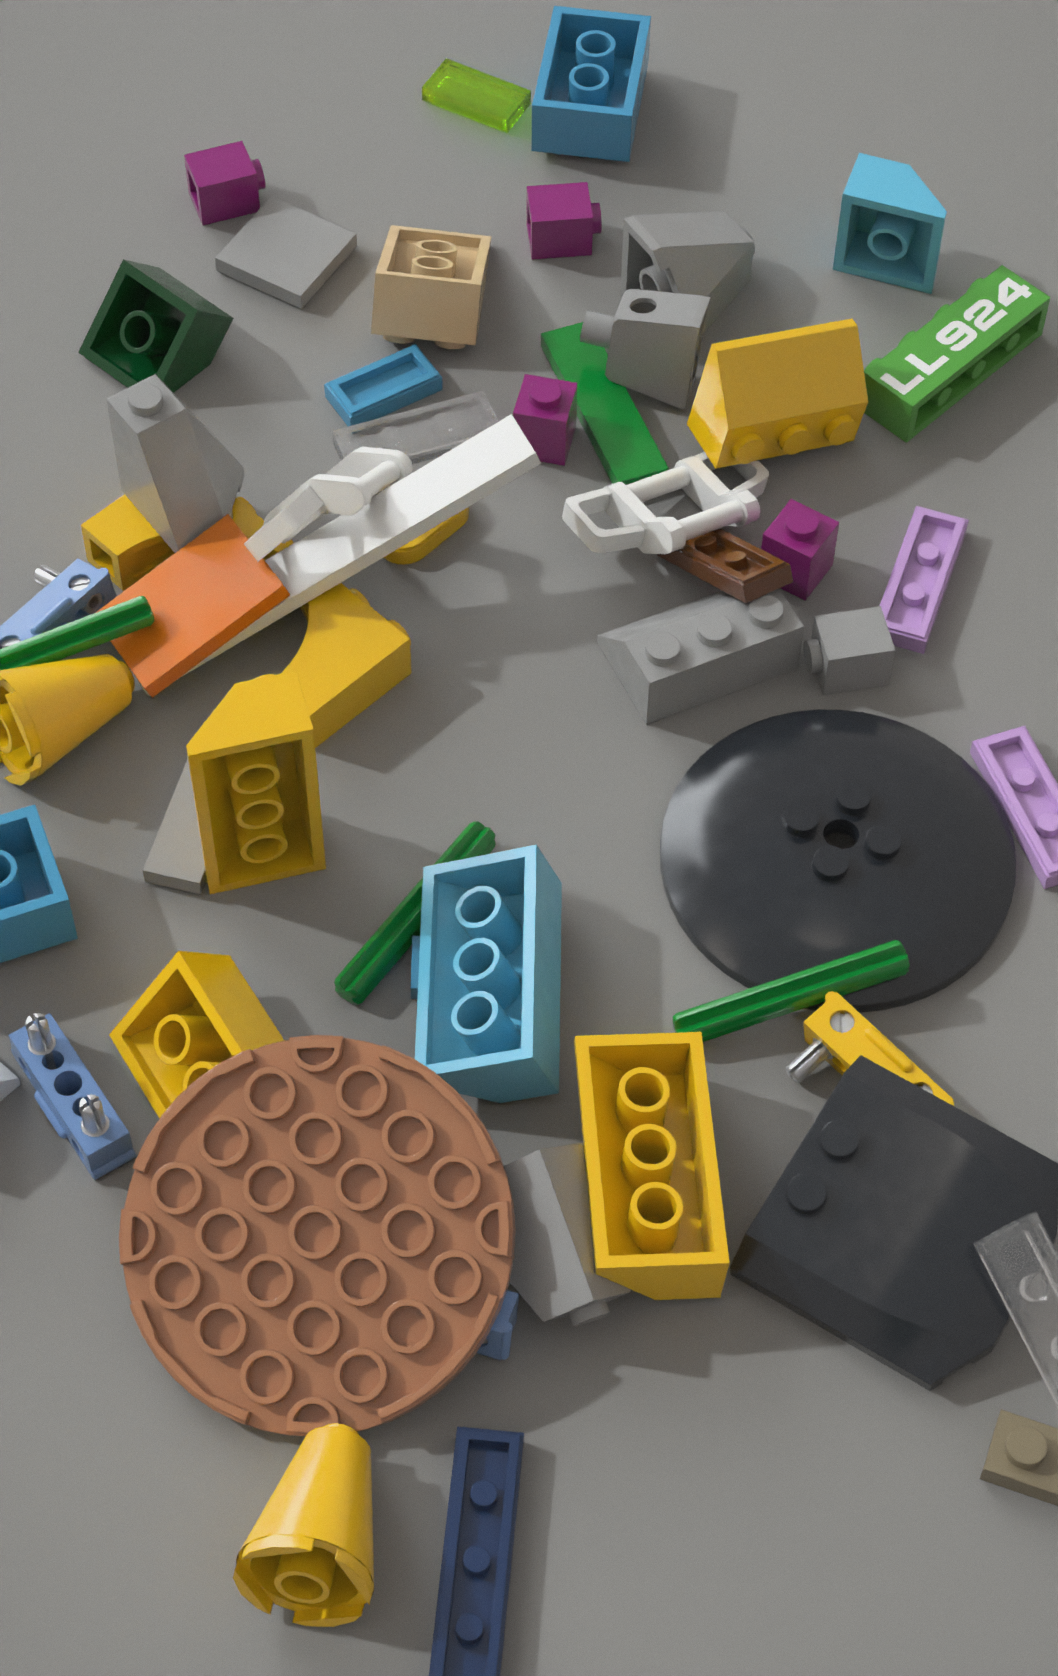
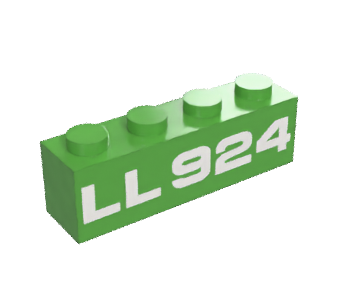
[864,265,1050,443]

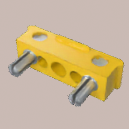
[786,991,954,1106]

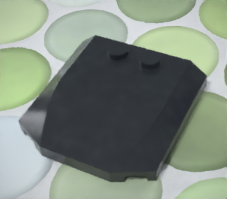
[730,1055,1058,1391]

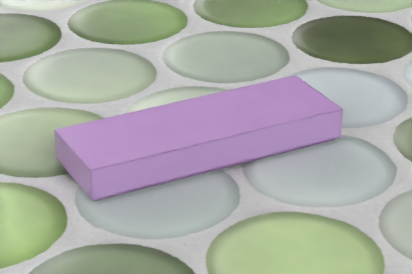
[880,506,969,654]
[970,726,1058,889]

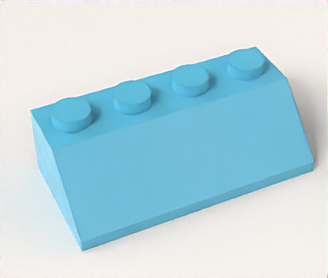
[415,845,562,1103]

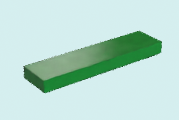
[541,322,669,485]

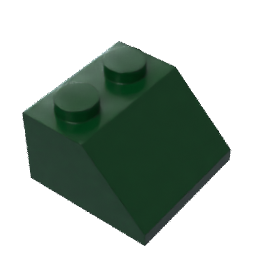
[78,259,234,393]

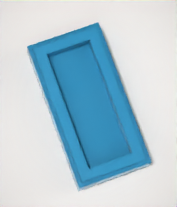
[324,344,443,430]

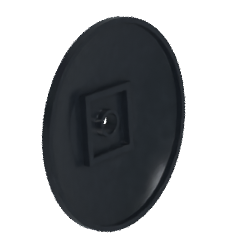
[660,709,1016,1013]

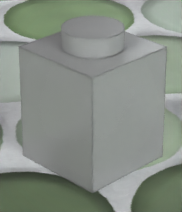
[803,606,895,695]

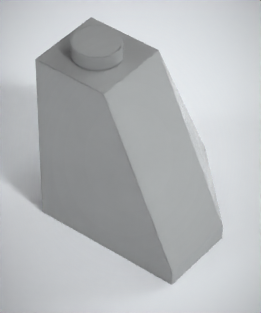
[620,211,755,333]
[106,374,245,553]
[504,1143,631,1327]

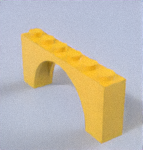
[81,494,412,748]

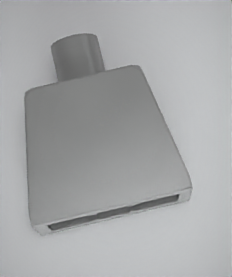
[580,289,711,409]

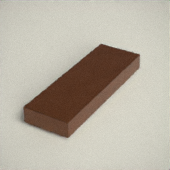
[657,529,793,603]

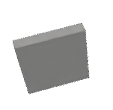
[215,196,357,309]

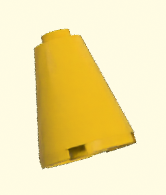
[0,654,135,786]
[233,1423,374,1627]

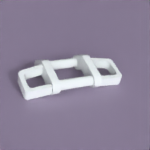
[244,447,413,562]
[562,452,769,554]

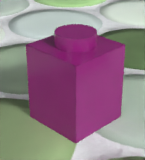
[184,141,266,226]
[526,182,602,260]
[513,374,578,466]
[761,499,839,601]

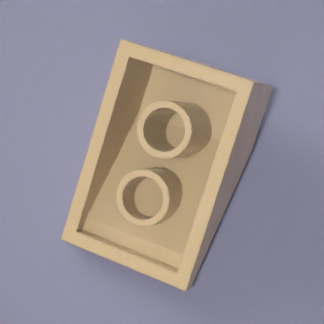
[371,225,492,349]

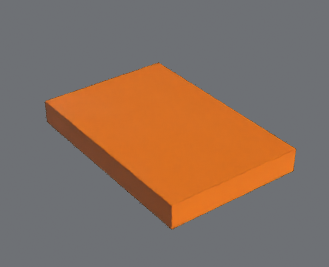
[95,514,290,698]

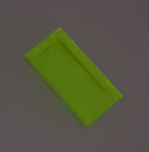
[422,58,531,133]

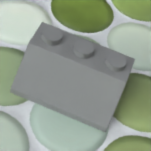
[597,589,804,725]

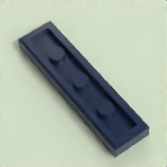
[429,1427,524,1676]

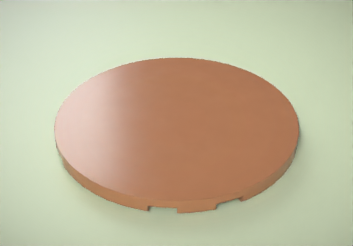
[119,1035,516,1436]

